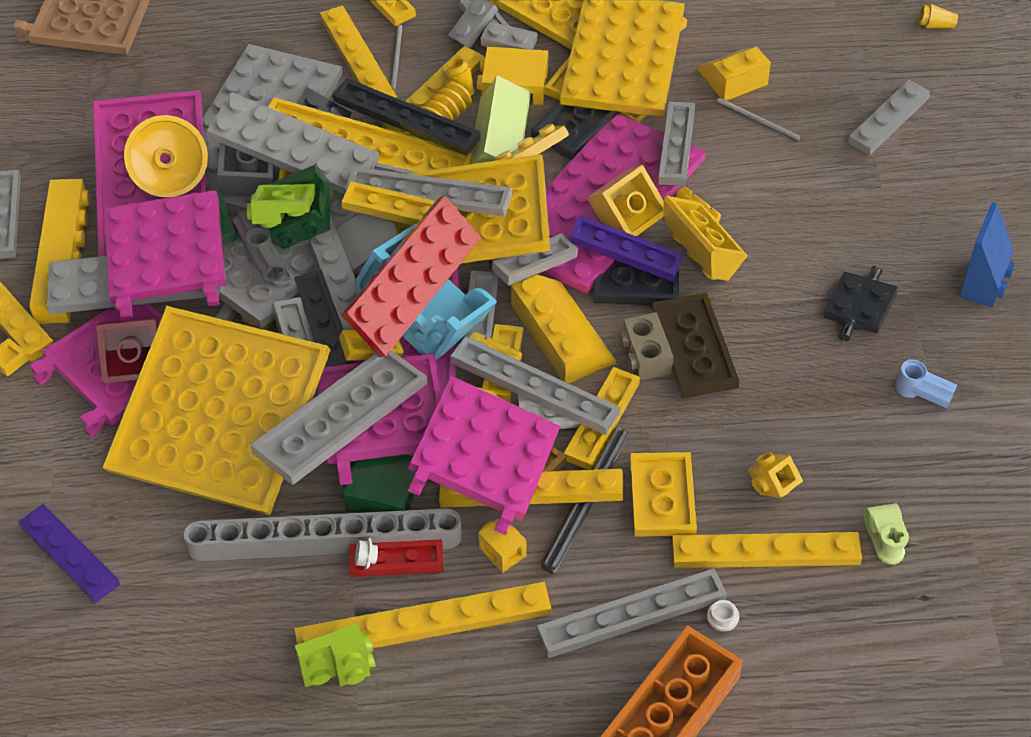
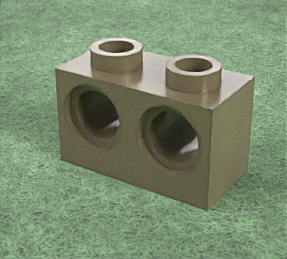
[619,312,673,381]

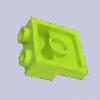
[247,184,315,228]
[295,623,376,687]

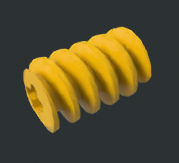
[421,79,472,121]

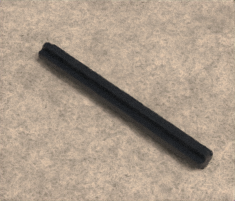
[541,427,628,574]

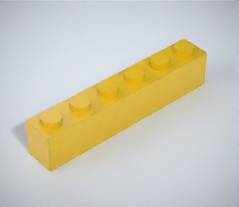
[29,179,91,324]

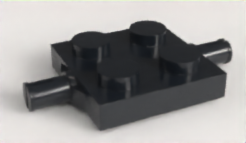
[824,266,898,341]

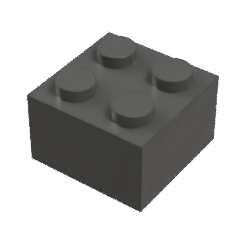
[217,143,275,196]

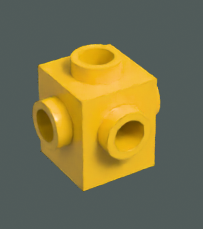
[748,452,803,498]

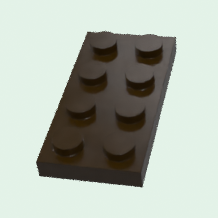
[652,293,739,399]

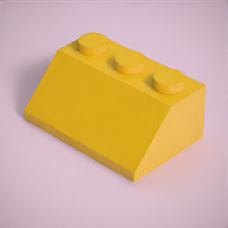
[664,196,748,281]

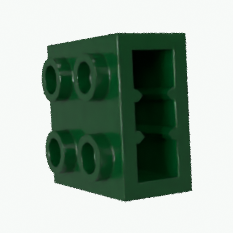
[341,454,416,513]

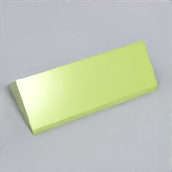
[471,76,531,164]

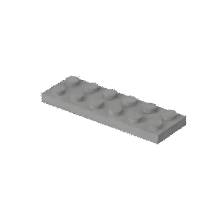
[207,92,379,194]
[47,256,221,314]
[250,351,427,485]

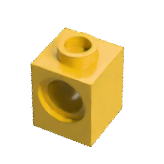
[478,518,526,573]

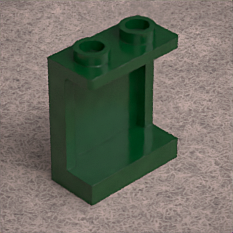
[268,164,330,249]

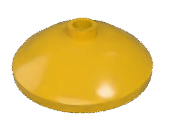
[124,115,208,198]

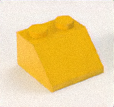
[698,47,771,101]
[587,165,664,236]

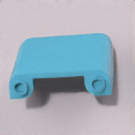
[355,224,497,360]

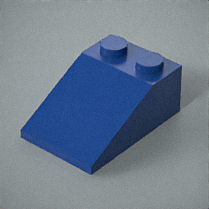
[960,202,1015,307]

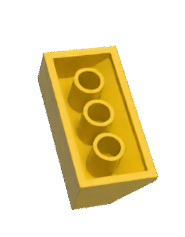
[511,274,616,384]

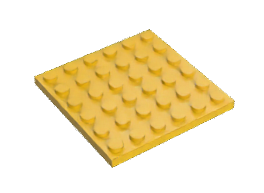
[103,306,330,516]

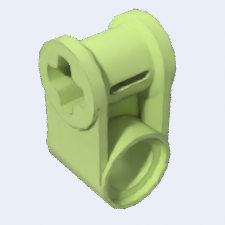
[864,503,909,565]

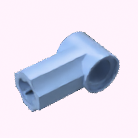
[895,360,957,408]

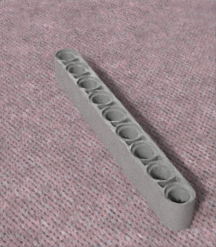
[183,509,462,561]

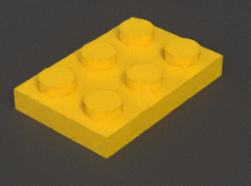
[630,452,697,537]

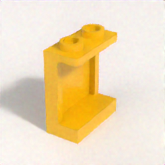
[477,46,548,105]

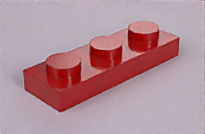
[349,539,444,577]

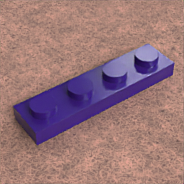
[569,215,684,282]
[18,504,120,603]

